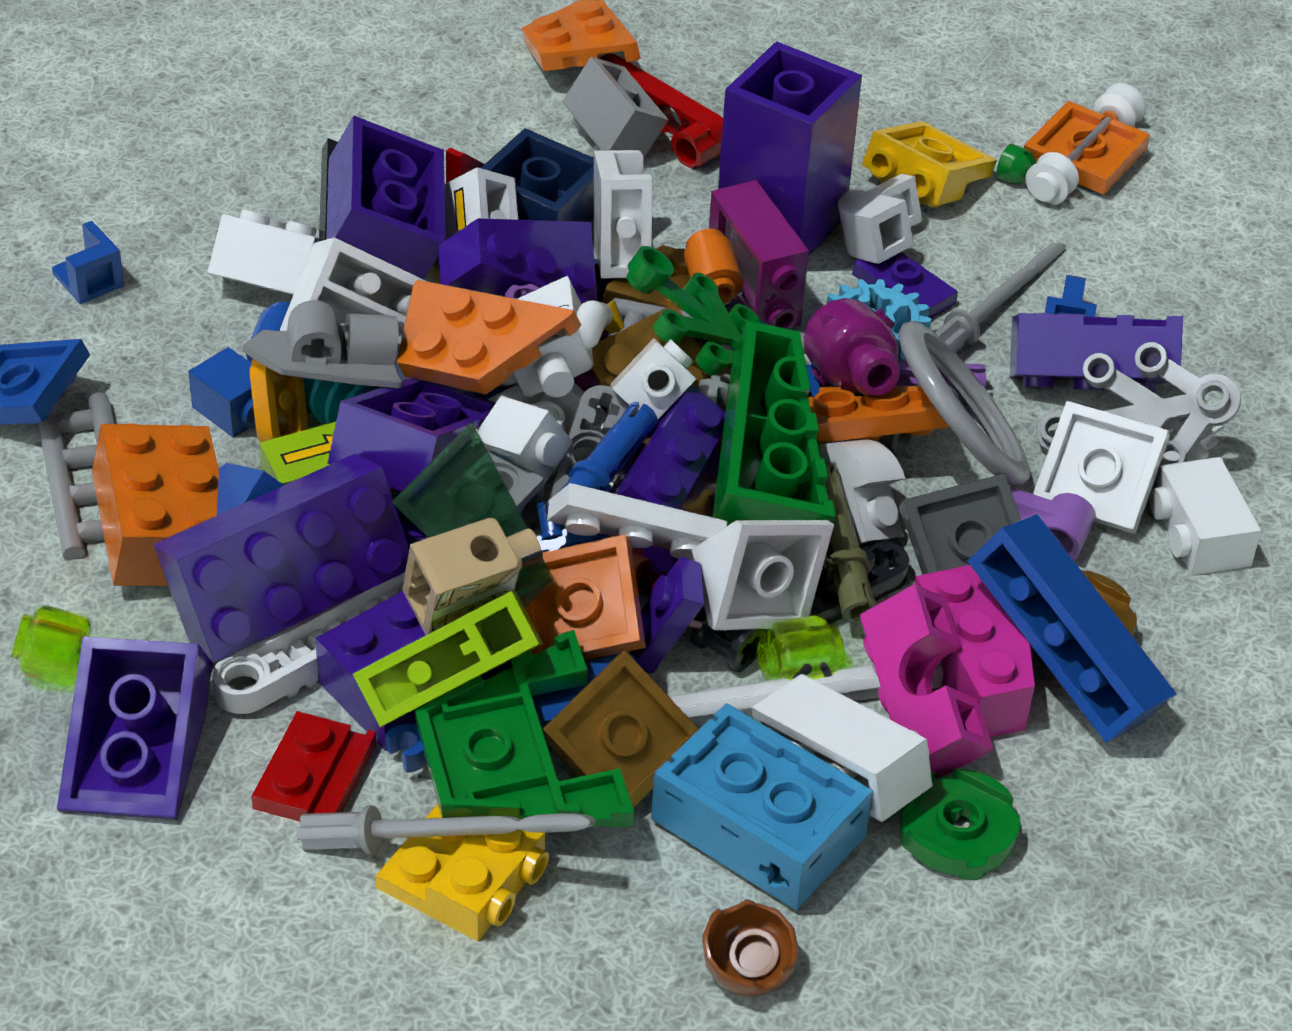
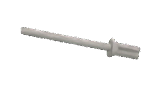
[935,243,1066,353]
[296,805,596,854]

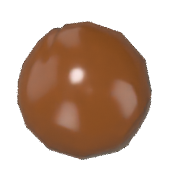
[702,899,799,997]

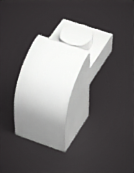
[838,174,922,264]
[818,440,905,546]

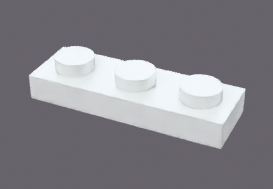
[547,483,727,560]

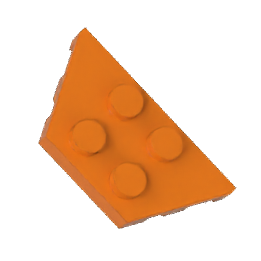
[521,0,641,71]
[397,280,581,394]

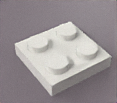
[1033,401,1170,534]

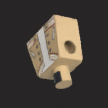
[402,518,543,635]

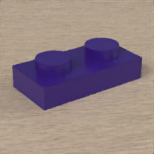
[630,556,704,673]

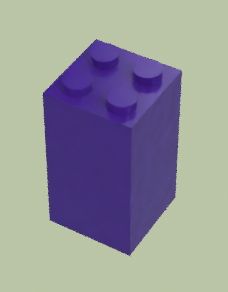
[718,41,862,256]

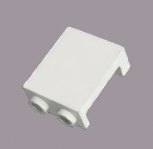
[594,150,652,278]

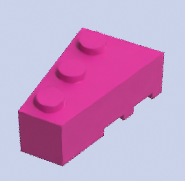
[915,565,1035,737]

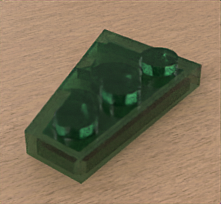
[392,422,554,608]

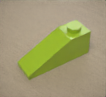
[353,591,543,727]

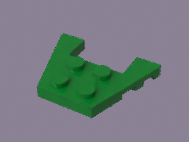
[415,630,634,828]

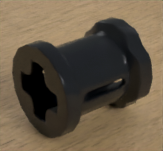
[691,609,766,672]

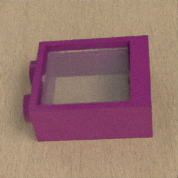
[709,180,809,329]

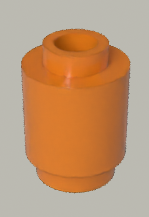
[684,228,744,304]

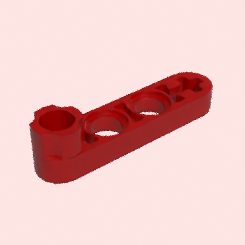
[600,53,723,170]

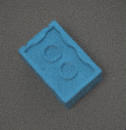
[651,703,873,911]

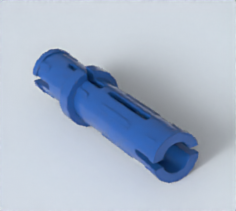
[546,402,658,527]

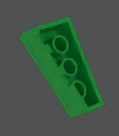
[713,320,836,526]

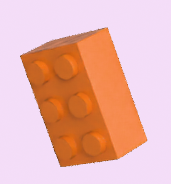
[92,423,219,586]

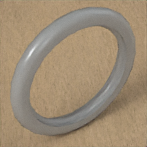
[898,321,1030,487]

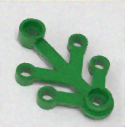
[626,246,760,376]

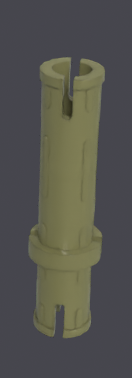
[824,464,877,621]

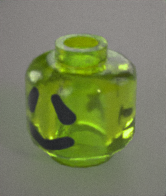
[758,615,845,681]

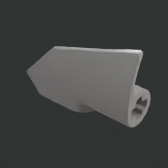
[242,300,403,388]

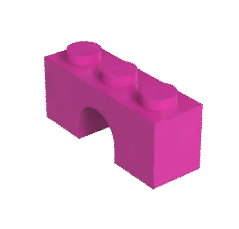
[860,584,993,779]

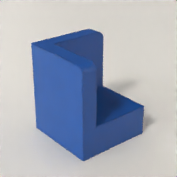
[52,220,124,304]

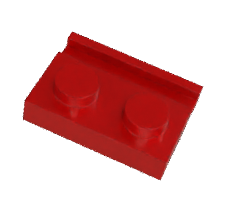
[251,711,377,822]

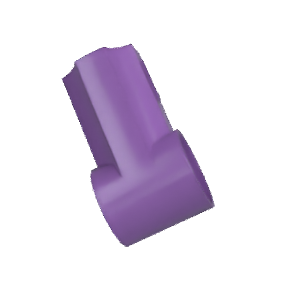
[1010,487,1096,561]

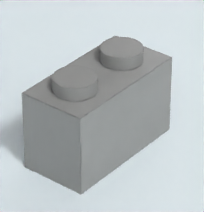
[562,57,668,159]

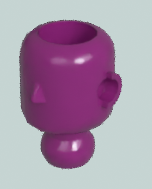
[803,298,900,397]

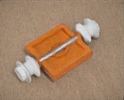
[1024,83,1150,205]

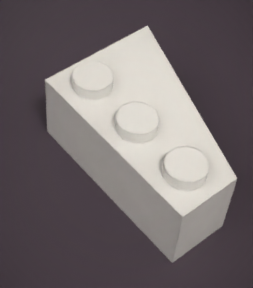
[279,238,427,348]

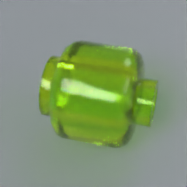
[11,605,92,687]

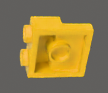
[862,121,997,207]
[375,804,549,942]

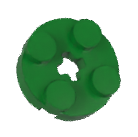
[899,769,1021,880]

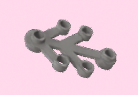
[1036,342,1241,471]

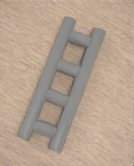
[38,393,114,560]

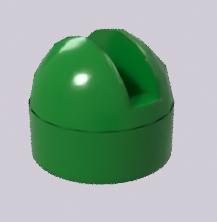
[996,143,1036,184]

